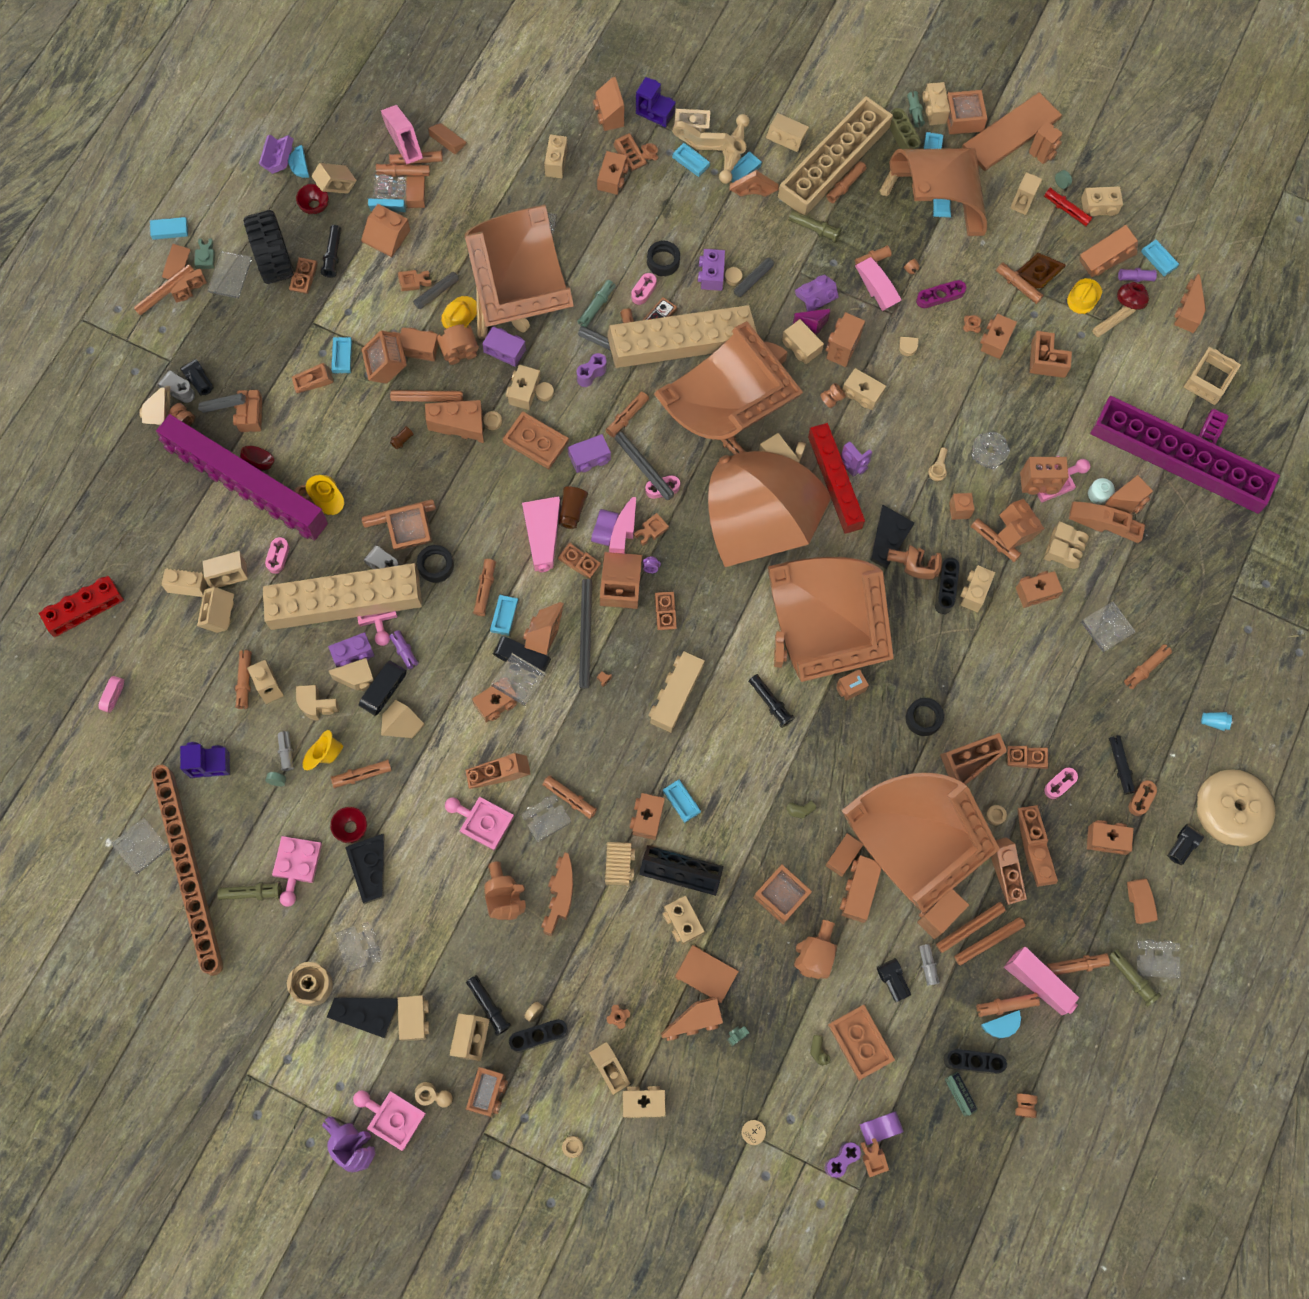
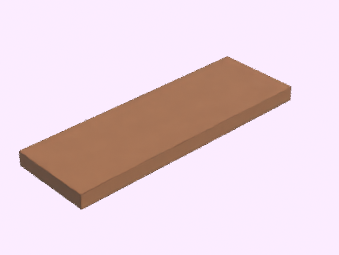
[962,92,1062,171]

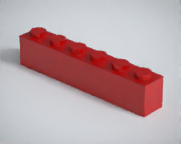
[808,423,865,534]

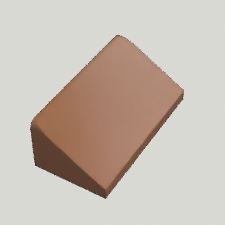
[428,123,467,155]

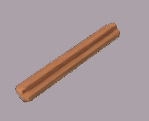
[134,265,195,315]
[390,390,463,402]
[362,499,435,527]
[936,902,1006,953]
[954,917,1026,965]

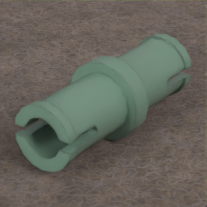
[907,91,925,127]

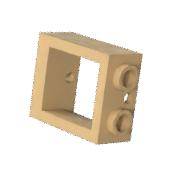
[1184,347,1241,405]

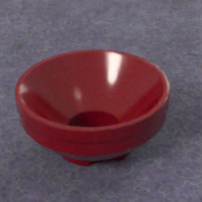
[296,184,329,214]
[1117,282,1150,310]
[240,445,275,471]
[330,807,367,843]

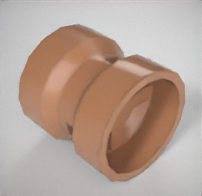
[820,383,846,408]
[168,403,195,426]
[1015,1094,1038,1118]

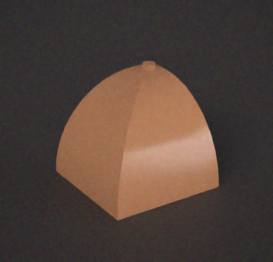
[889,148,987,236]
[465,204,574,327]
[654,321,803,440]
[708,451,831,567]
[768,557,894,682]
[842,773,1000,913]

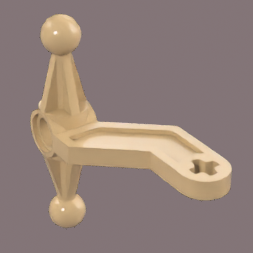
[672,114,750,184]

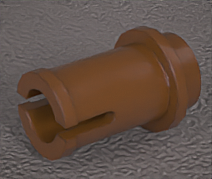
[390,426,414,450]

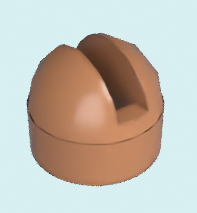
[904,258,919,274]

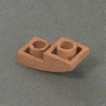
[162,244,191,280]
[289,257,318,294]
[171,268,207,303]
[558,543,601,579]
[655,592,677,630]
[1007,746,1048,769]
[1127,878,1158,924]

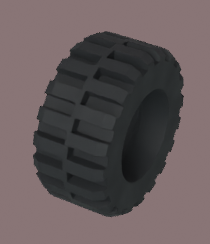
[243,210,294,284]

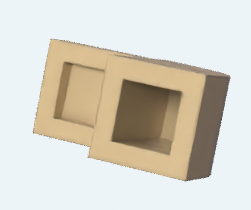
[296,685,339,720]

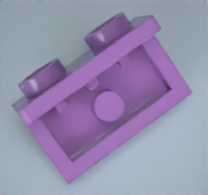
[259,135,294,174]
[795,274,838,311]
[841,441,872,477]

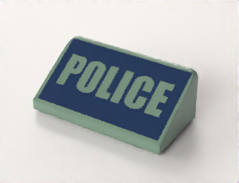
[945,1072,977,1116]

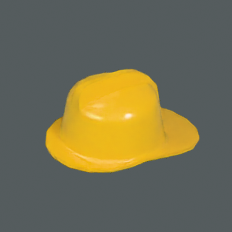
[1067,278,1102,314]
[441,296,477,329]
[305,474,344,515]
[302,730,343,771]

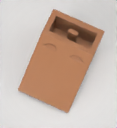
[600,552,642,609]

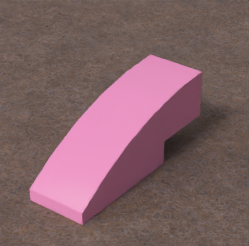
[855,257,901,311]
[609,497,636,554]

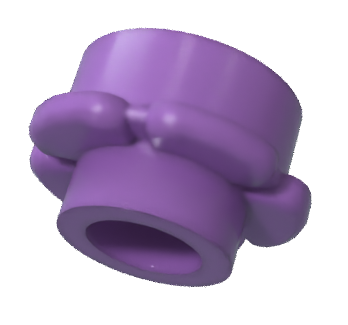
[642,556,661,573]

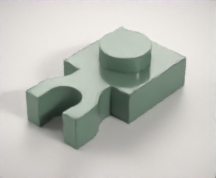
[194,238,215,269]
[727,1026,750,1046]

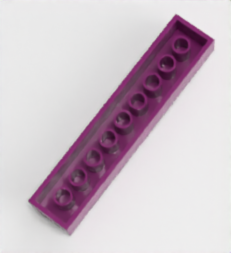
[1090,395,1280,514]
[156,414,328,541]

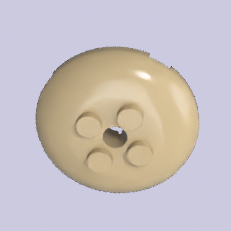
[1196,769,1275,847]

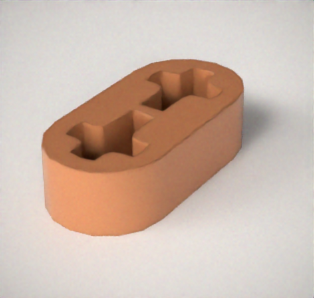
[1128,781,1157,816]

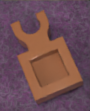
[398,270,432,291]
[634,513,669,546]
[774,631,787,668]
[860,1138,889,1177]

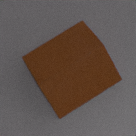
[1017,253,1066,288]

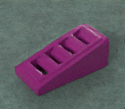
[1198,409,1229,444]

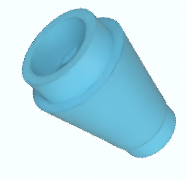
[1201,712,1232,731]

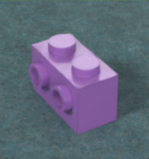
[698,249,725,291]
[483,327,526,367]
[568,434,611,473]
[328,632,375,668]

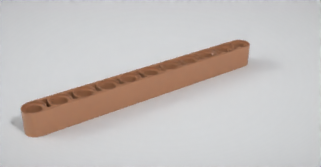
[152,765,223,976]

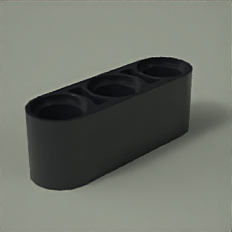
[935,557,960,614]
[492,636,551,677]
[358,660,407,716]
[509,1019,568,1053]
[943,1049,1007,1074]

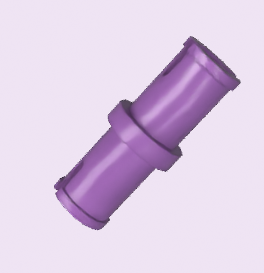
[1118,268,1157,282]
[389,630,419,669]

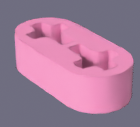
[631,273,657,305]
[645,476,680,499]
[265,537,289,574]
[99,676,124,713]
[1044,768,1078,799]

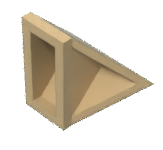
[381,700,425,739]

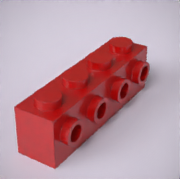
[39,576,124,638]

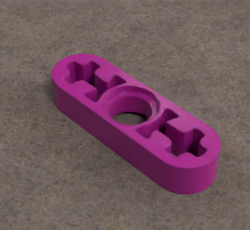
[916,280,966,308]

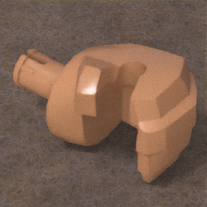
[887,545,942,580]
[484,861,526,920]
[794,920,837,979]

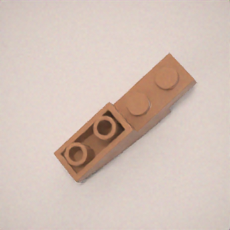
[1068,502,1145,543]
[1018,805,1058,887]
[542,853,573,937]

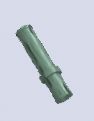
[577,280,616,328]

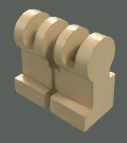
[1043,521,1089,569]

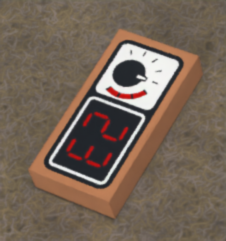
[643,297,677,320]

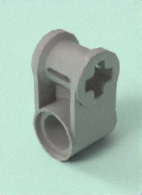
[157,370,195,403]
[363,545,399,569]

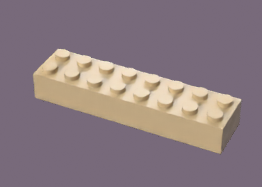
[778,96,893,215]
[607,305,757,368]
[263,563,422,630]

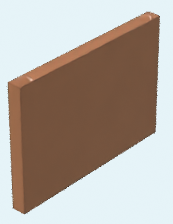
[675,945,738,1003]

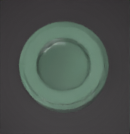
[1055,170,1072,189]
[265,772,287,787]

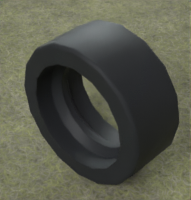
[647,240,680,277]
[417,545,454,583]
[905,698,944,736]

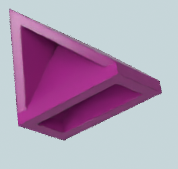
[793,309,830,336]

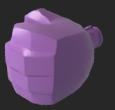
[322,1116,376,1172]

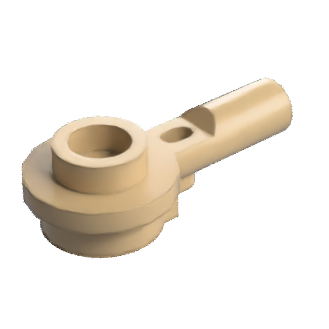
[928,448,948,481]

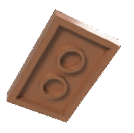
[502,411,569,469]
[828,1005,895,1081]

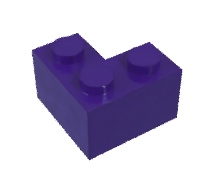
[636,77,676,127]
[180,742,230,778]

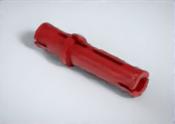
[1044,187,1093,227]

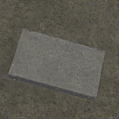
[207,251,252,299]

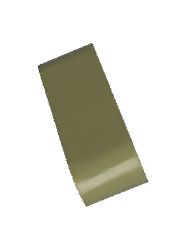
[889,108,921,149]

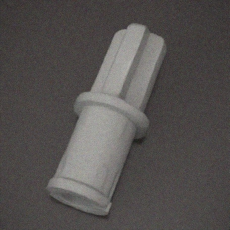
[278,731,294,771]
[919,944,940,986]

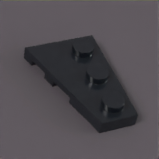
[870,504,915,569]
[345,833,384,904]
[327,997,398,1038]

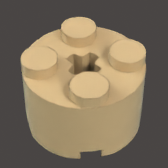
[287,962,333,1006]

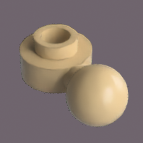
[415,1082,453,1108]

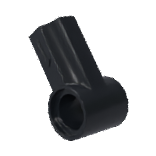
[180,359,214,396]
[1167,824,1204,865]
[876,958,912,1003]

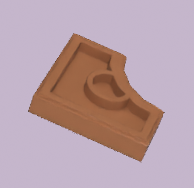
[729,170,779,197]

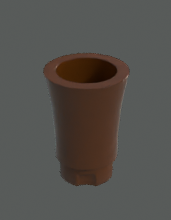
[559,486,588,529]

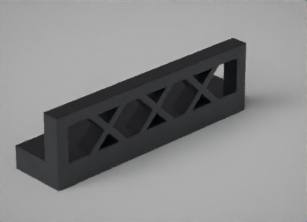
[639,845,724,896]

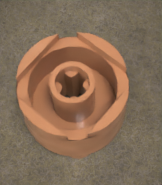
[437,325,479,365]

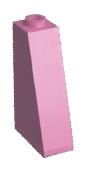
[381,105,423,164]
[522,496,560,572]
[1004,947,1079,1015]

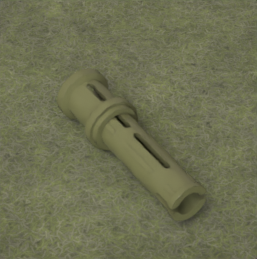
[788,210,842,243]
[217,881,282,901]
[1108,949,1161,1007]

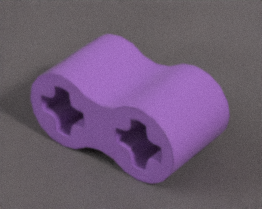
[576,353,607,387]
[591,509,619,546]
[859,1111,904,1145]
[824,1143,861,1178]

